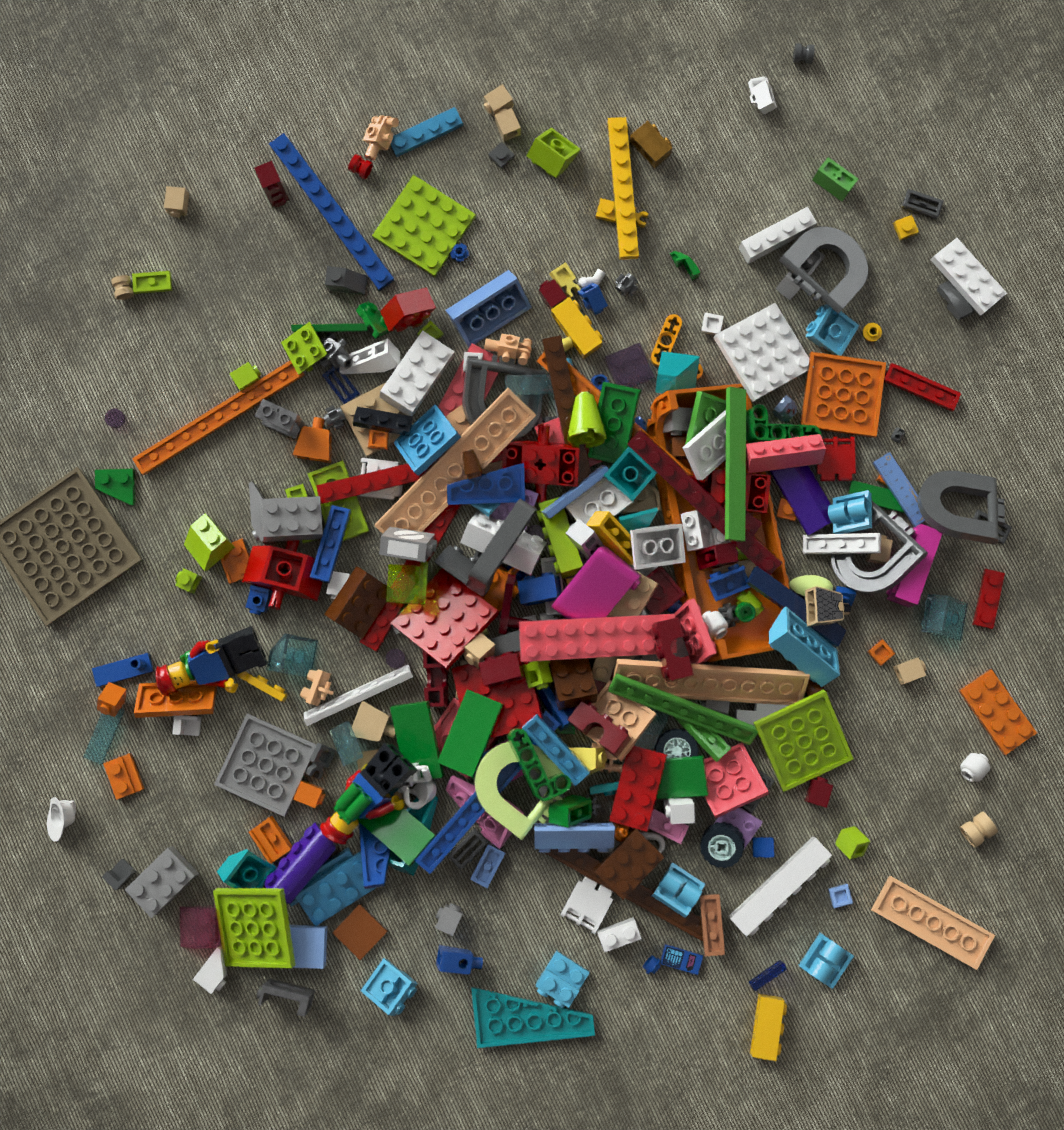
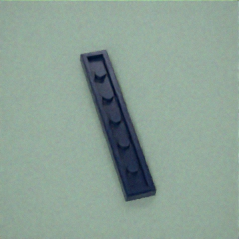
[746,566,847,647]

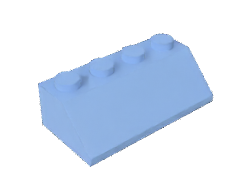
[534,822,615,853]

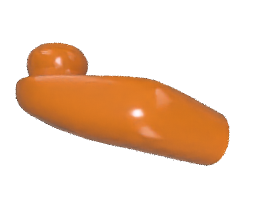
[614,823,629,842]

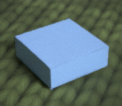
[828,884,853,909]

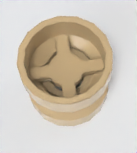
[111,275,134,300]

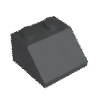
[434,545,477,586]

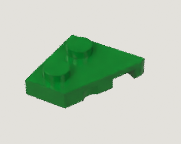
[356,301,392,339]
[95,468,135,506]

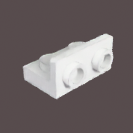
[681,510,715,551]

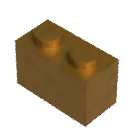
[630,120,672,169]

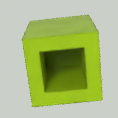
[229,362,262,391]

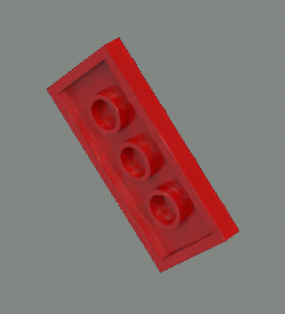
[609,746,668,832]

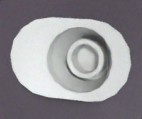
[47,797,76,842]

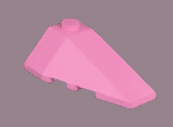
[446,776,524,849]

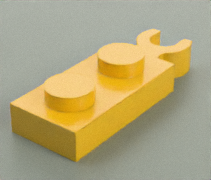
[596,198,648,227]
[237,671,288,702]

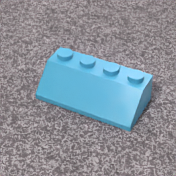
[769,607,840,687]

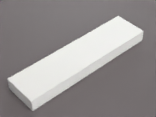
[803,533,881,554]

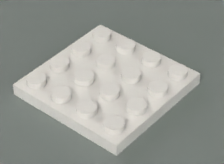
[713,303,814,402]

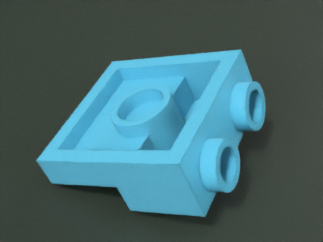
[805,305,860,356]
[536,950,590,1008]
[361,958,418,1016]

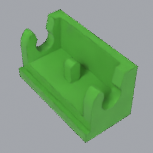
[812,157,858,202]

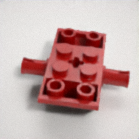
[502,424,580,502]
[690,469,771,514]
[242,540,323,610]

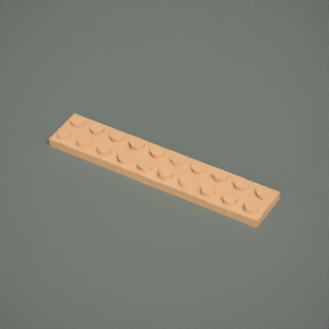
[375,388,536,534]
[611,659,810,705]

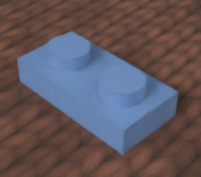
[470,844,505,888]

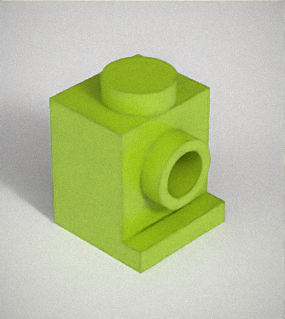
[175,568,202,594]
[523,660,553,690]

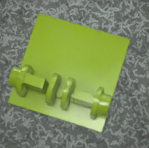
[281,322,328,375]

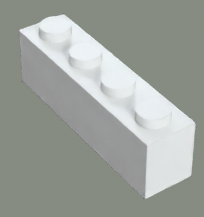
[739,207,817,264]

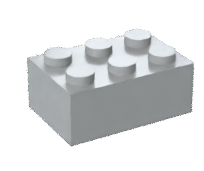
[261,496,323,542]
[125,846,199,918]

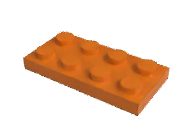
[959,669,1037,755]
[134,681,217,718]

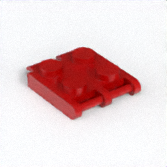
[816,436,856,481]

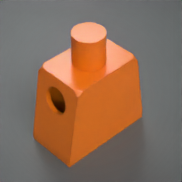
[293,417,332,464]

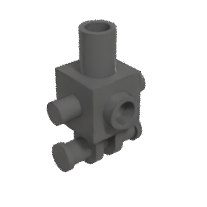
[319,332,353,369]

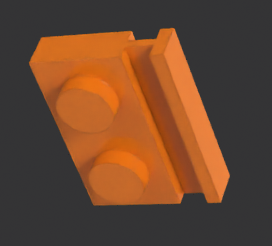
[221,539,250,584]
[103,753,144,800]
[248,816,292,863]

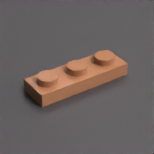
[699,894,725,956]

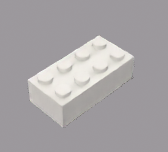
[379,331,454,416]
[460,510,547,575]

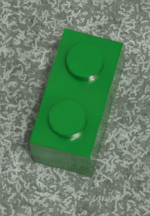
[548,794,592,828]

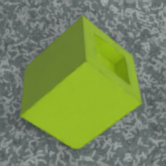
[835,826,870,859]

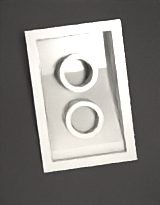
[630,524,686,570]

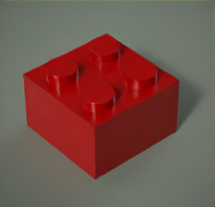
[380,287,436,332]

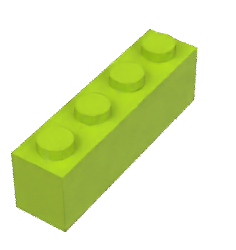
[536,497,583,579]

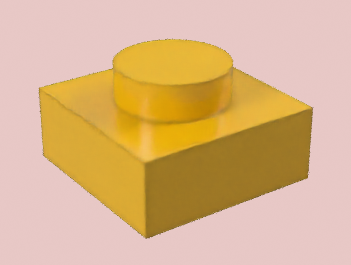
[893,215,919,240]

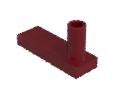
[499,574,533,634]

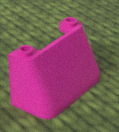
[552,546,642,619]

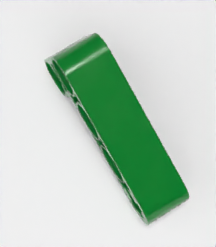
[746,404,821,443]
[508,728,571,801]

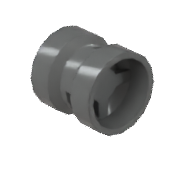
[793,43,815,64]

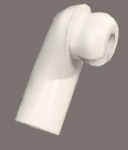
[578,269,605,288]

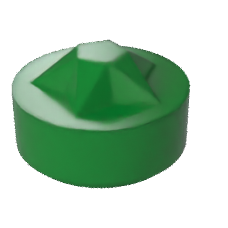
[735,602,756,622]

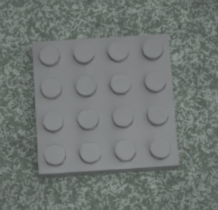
[214,713,317,817]

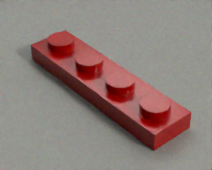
[884,363,962,412]

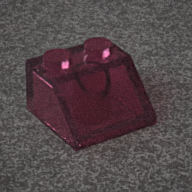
[180,905,220,949]

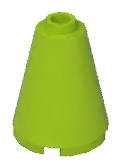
[567,392,606,448]

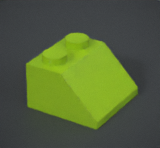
[526,128,581,178]
[184,513,235,572]

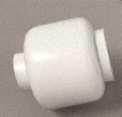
[702,611,728,640]
[960,753,990,782]

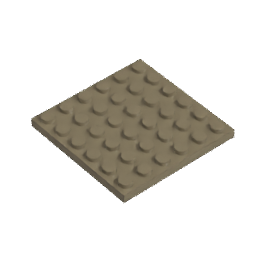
[0,467,143,626]

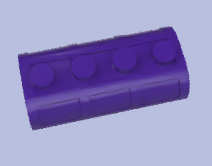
[264,822,336,904]

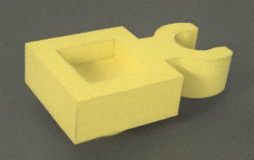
[549,262,581,298]

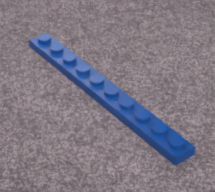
[269,133,394,291]
[415,711,560,874]

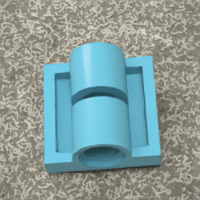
[828,490,872,534]
[652,862,705,918]
[799,933,854,989]

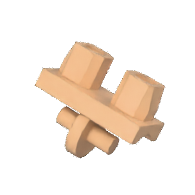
[300,669,334,706]

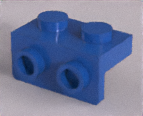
[706,563,750,602]

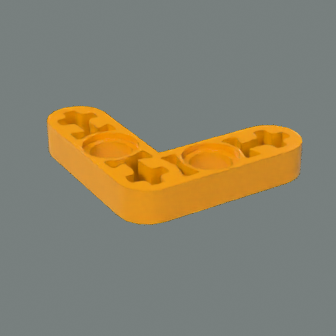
[650,314,703,380]

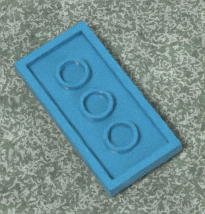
[296,851,377,926]

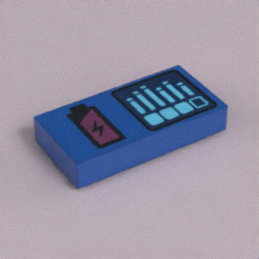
[660,944,703,975]

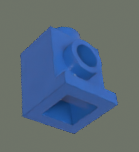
[577,282,608,315]
[246,585,272,615]

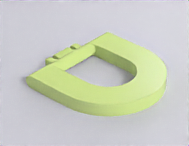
[475,741,565,840]

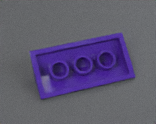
[770,465,832,536]

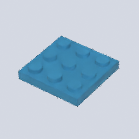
[393,404,461,476]

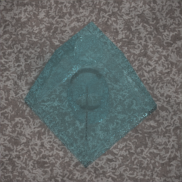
[266,634,318,677]

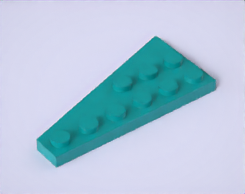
[471,987,595,1048]

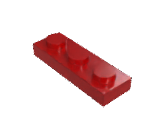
[972,569,1005,629]

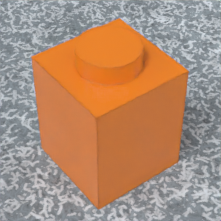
[97,682,126,717]
[293,780,326,808]

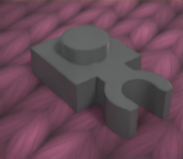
[306,743,336,779]

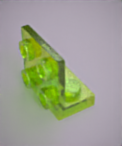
[386,561,428,605]

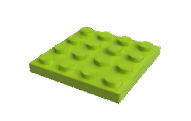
[372,175,476,277]
[753,689,853,792]
[213,888,296,968]

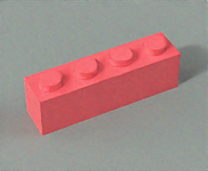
[746,434,826,474]

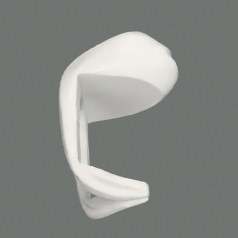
[397,780,437,809]

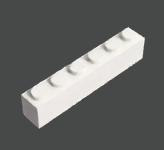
[728,836,832,937]

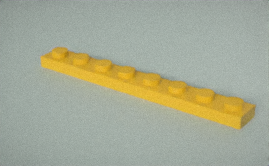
[607,117,639,260]

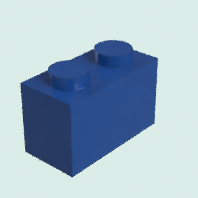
[517,572,562,606]

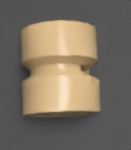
[960,811,998,848]

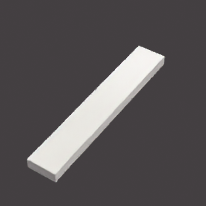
[304,664,413,726]

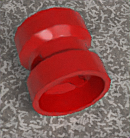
[348,154,373,179]

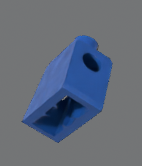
[436,945,483,975]

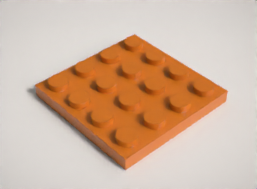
[800,352,886,438]

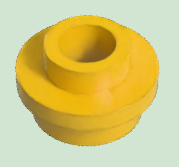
[862,323,882,342]

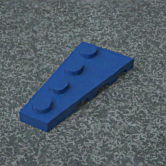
[447,463,525,505]

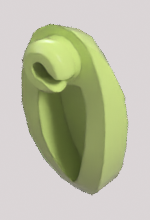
[789,575,833,596]

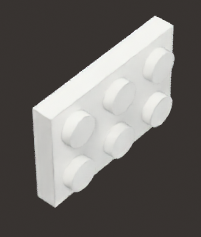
[565,477,634,524]

